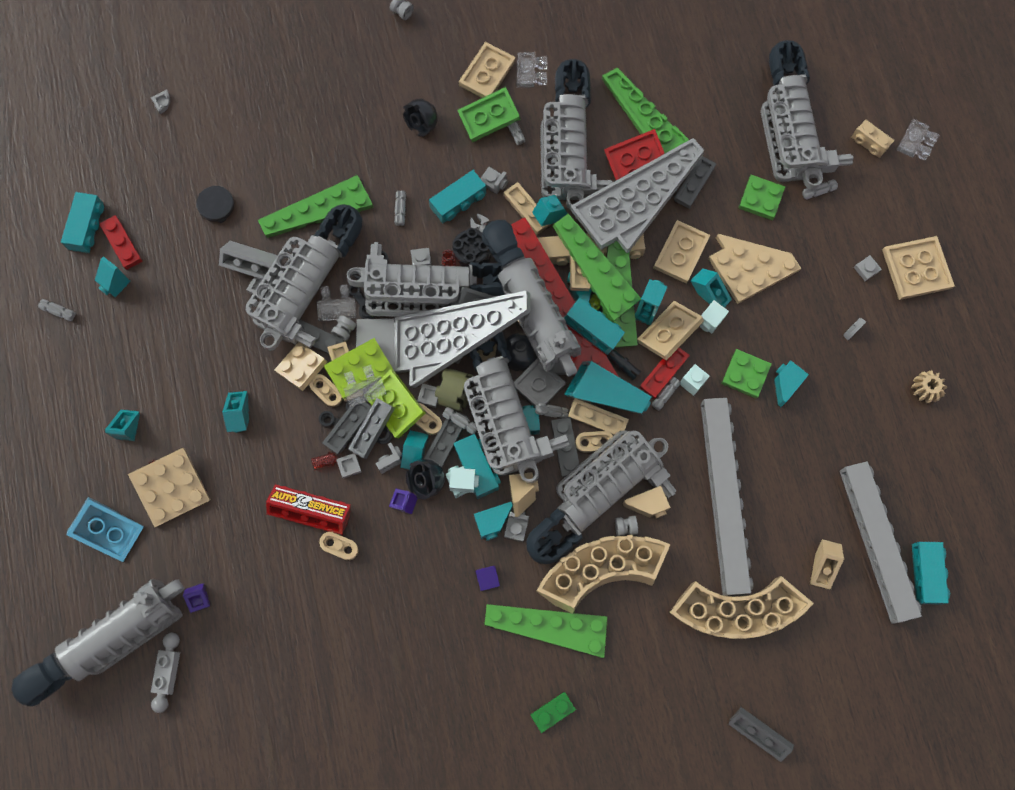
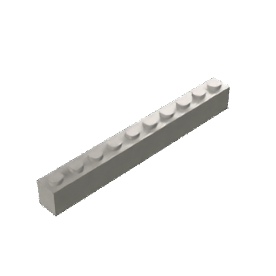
[701,398,753,596]

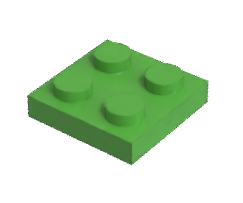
[738,175,785,221]
[721,349,771,399]

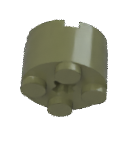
[435,368,474,412]

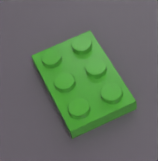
[458,87,521,142]

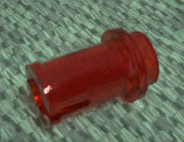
[441,250,456,266]
[311,451,337,470]

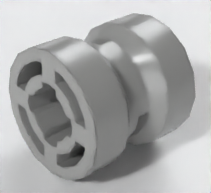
[390,0,414,20]
[331,316,356,341]
[615,516,638,536]

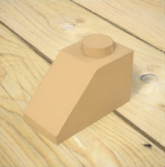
[509,472,539,517]
[622,486,671,519]
[810,539,844,589]

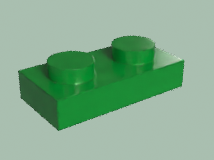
[530,692,576,733]

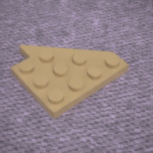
[708,234,801,304]

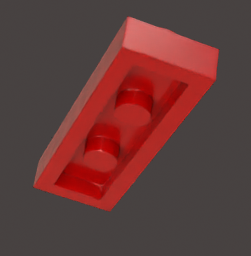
[100,215,142,270]
[639,347,690,399]

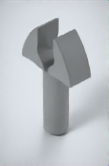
[470,214,489,232]

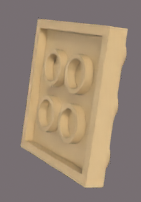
[882,236,955,300]
[128,447,211,527]

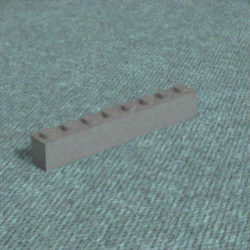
[839,461,922,624]

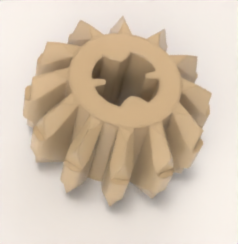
[911,370,947,403]

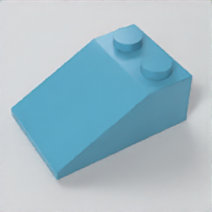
[67,497,144,562]

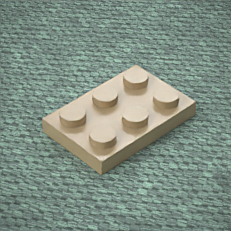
[459,42,516,98]
[653,220,710,284]
[637,301,704,360]

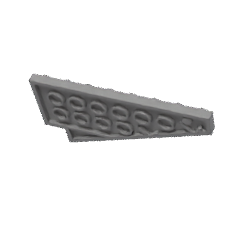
[570,138,704,253]
[394,291,531,388]

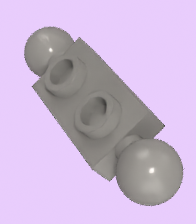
[151,633,180,713]

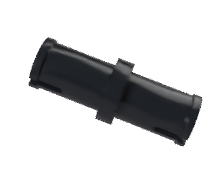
[606,349,641,380]

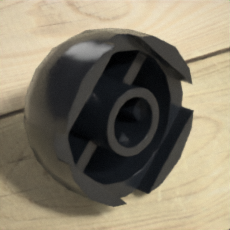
[403,99,438,137]
[506,333,538,371]
[406,459,445,500]

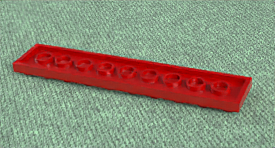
[511,217,619,377]

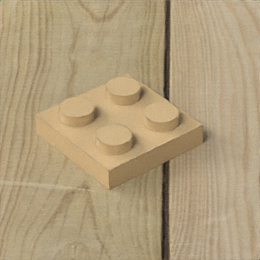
[275,342,327,391]

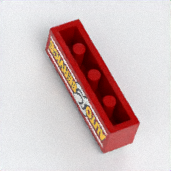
[266,484,351,535]

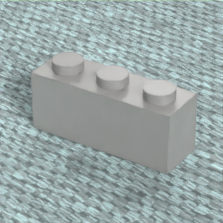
[219,241,281,279]

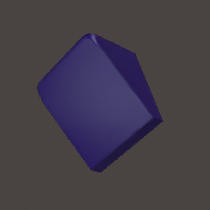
[389,489,418,514]
[476,566,500,591]
[183,583,210,613]

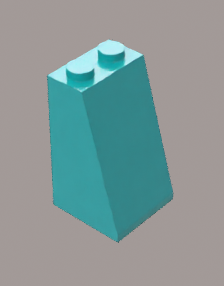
[564,361,652,414]

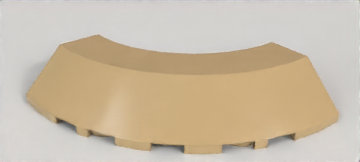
[537,535,670,614]
[670,576,813,639]

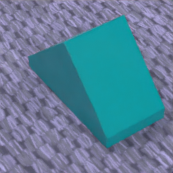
[105,410,140,441]
[401,430,429,470]

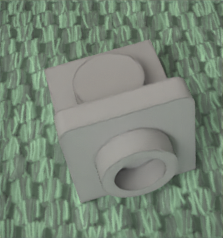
[480,167,508,194]
[411,248,431,265]
[376,443,402,474]
[504,512,529,542]

